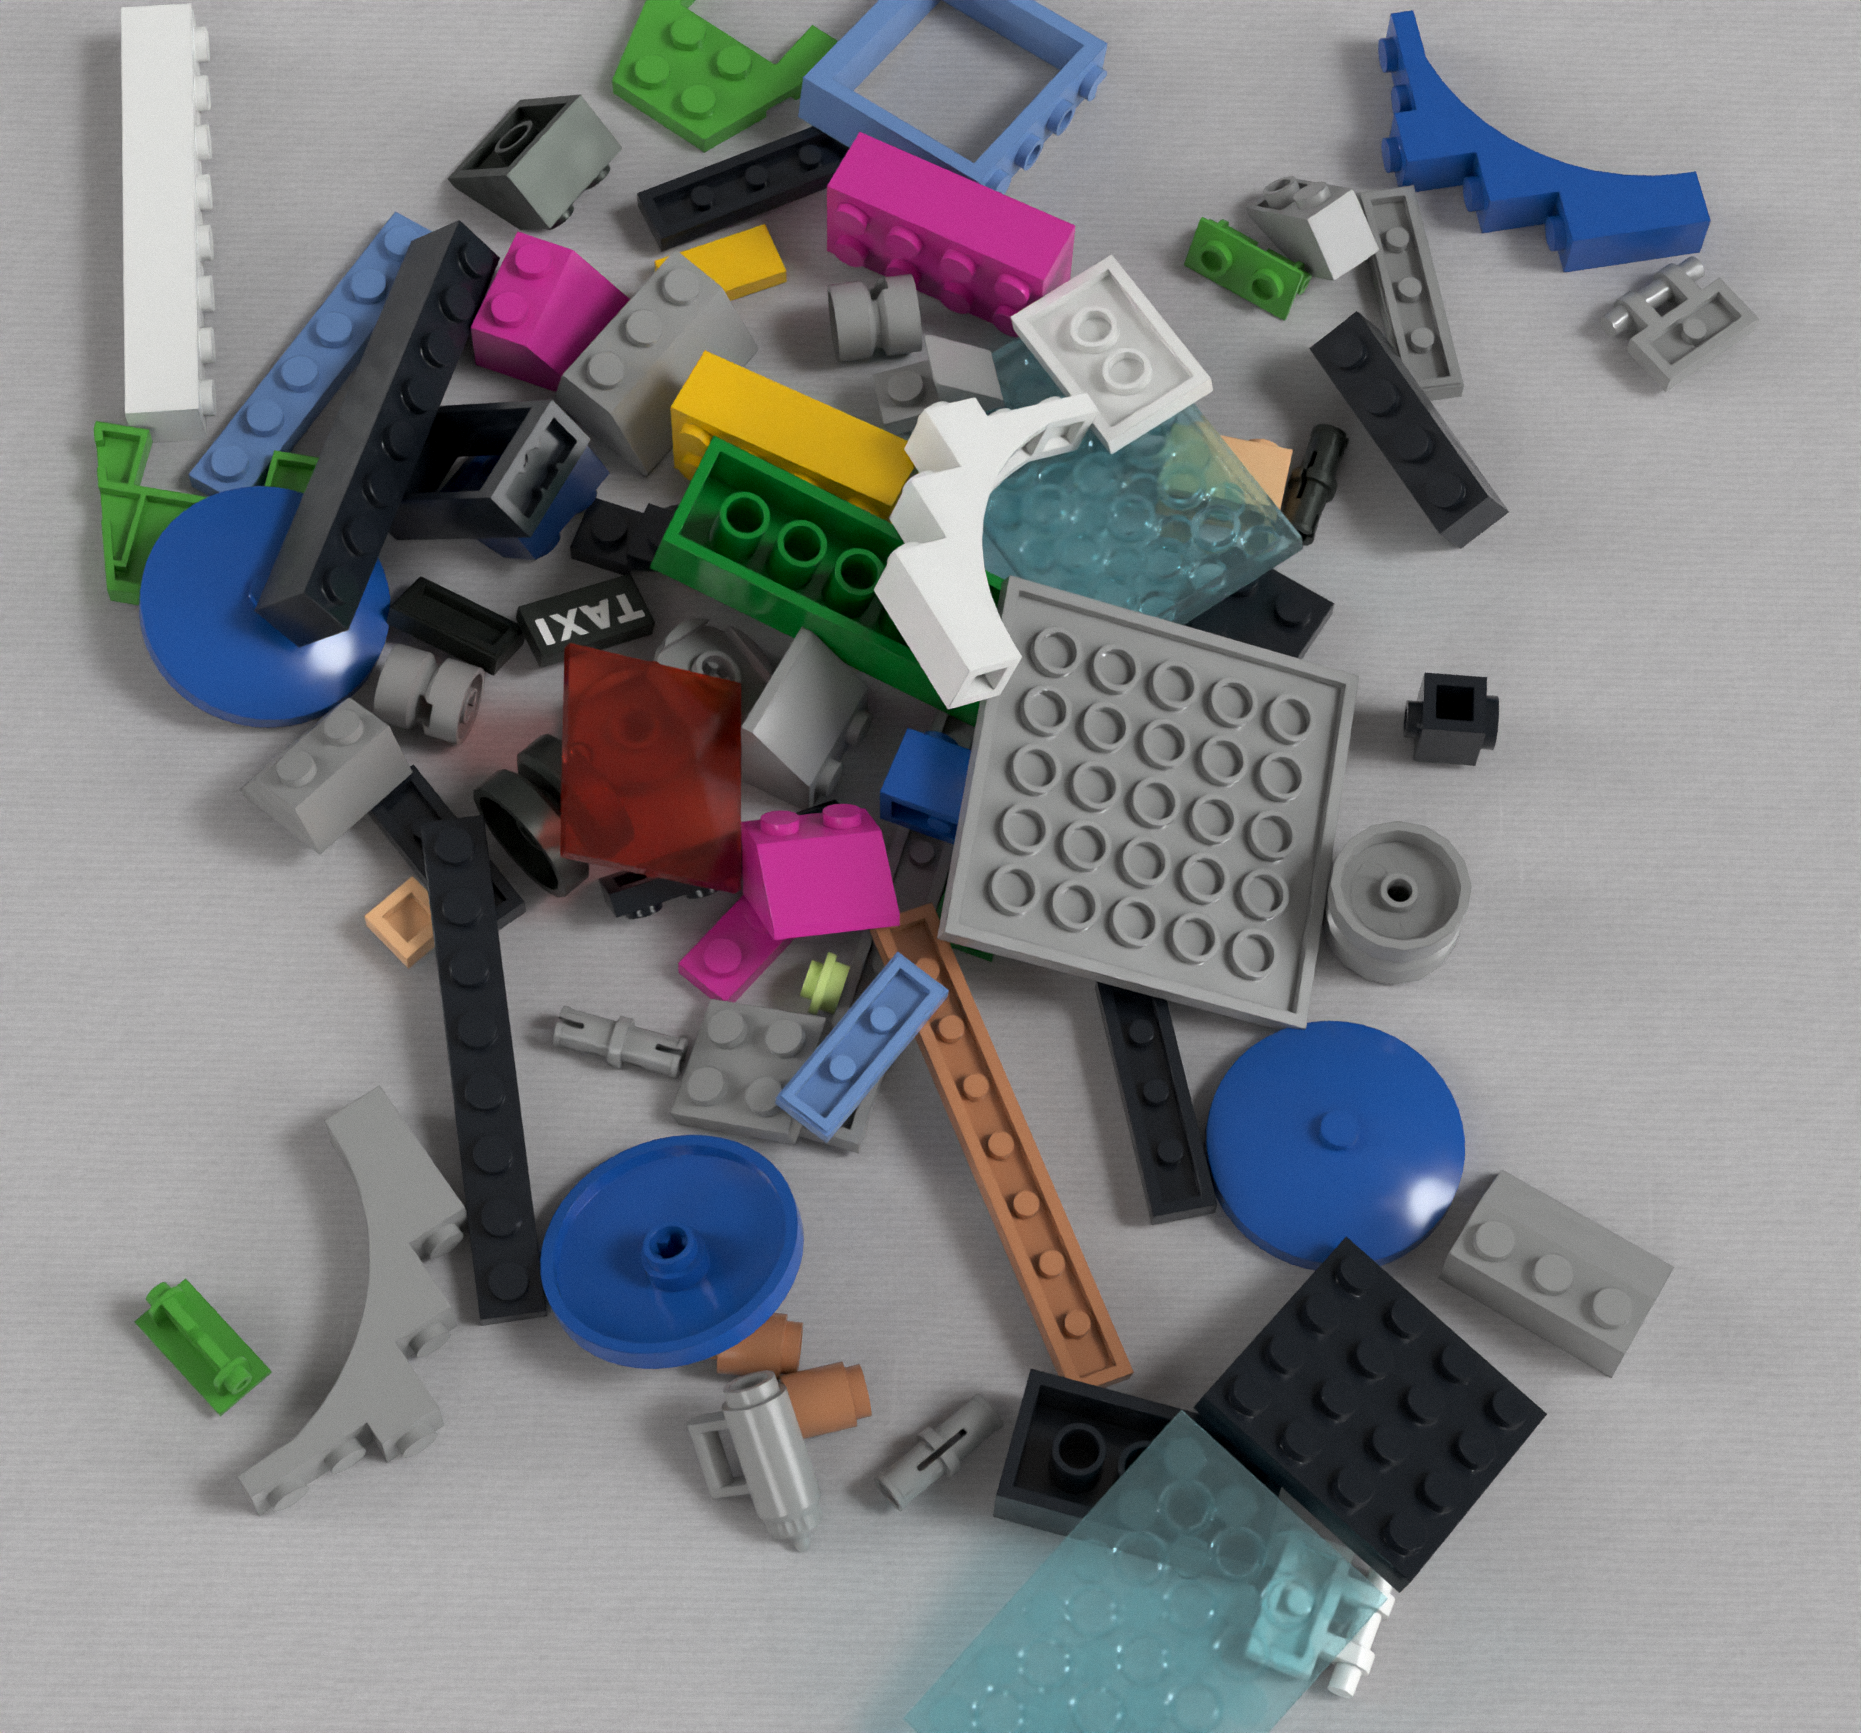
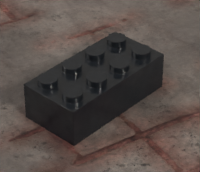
[993,1369,1281,1588]

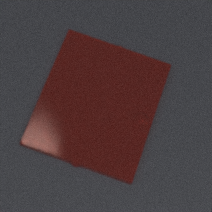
[560,643,741,894]

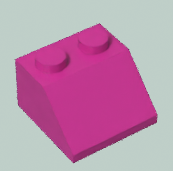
[470,231,630,392]
[741,804,900,940]

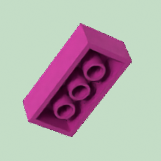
[827,132,1075,338]

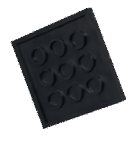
[1193,1236,1547,1593]

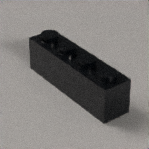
[1309,311,1509,549]

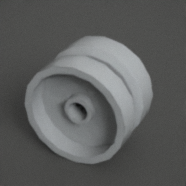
[1322,821,1472,985]

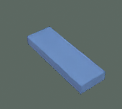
[775,951,949,1143]

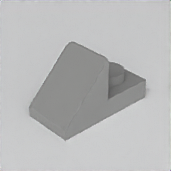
[872,335,1005,435]

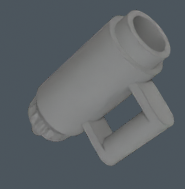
[687,1370,823,1552]

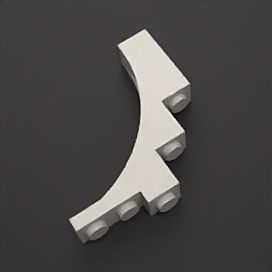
[874,392,1099,710]

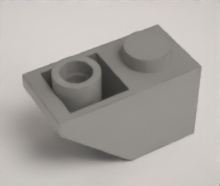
[1246,176,1380,281]

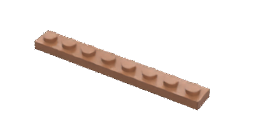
[870,902,1134,1388]

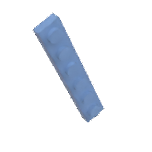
[188,211,432,496]

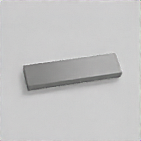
[1356,185,1464,401]

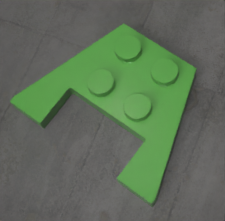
[612,0,838,153]
[94,421,319,605]

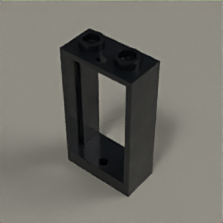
[388,399,591,540]

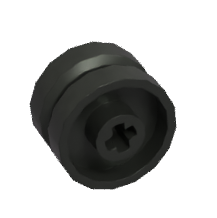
[473,734,632,898]

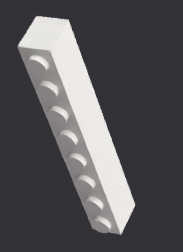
[121,3,217,443]

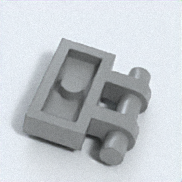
[1600,256,1759,392]

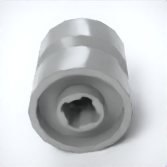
[827,274,922,362]
[373,643,485,745]

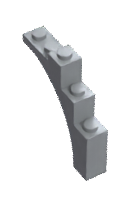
[237,1085,469,1516]

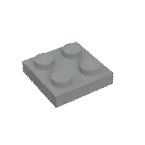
[670,999,833,1145]

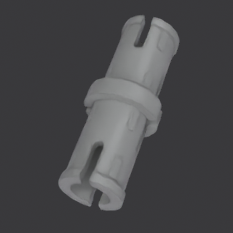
[553,1005,688,1079]
[874,1394,1004,1511]

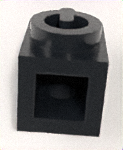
[1403,672,1499,766]

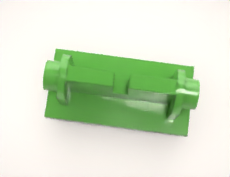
[1184,217,1312,321]
[134,1278,272,1417]

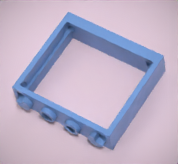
[798,0,1108,195]

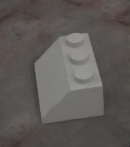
[553,249,759,478]
[1438,1170,1674,1378]

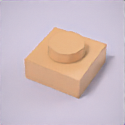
[364,876,435,969]

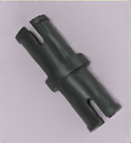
[1276,424,1349,546]

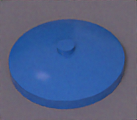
[139,486,390,728]
[1204,1021,1465,1271]
[540,1135,804,1369]

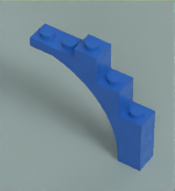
[1378,10,1711,273]

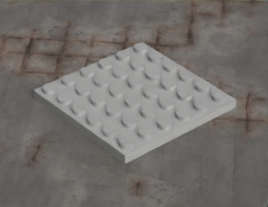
[937,575,1359,1030]

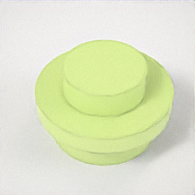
[800,952,850,1015]

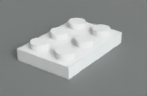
[1011,254,1213,454]

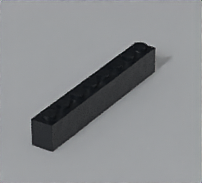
[254,220,500,648]

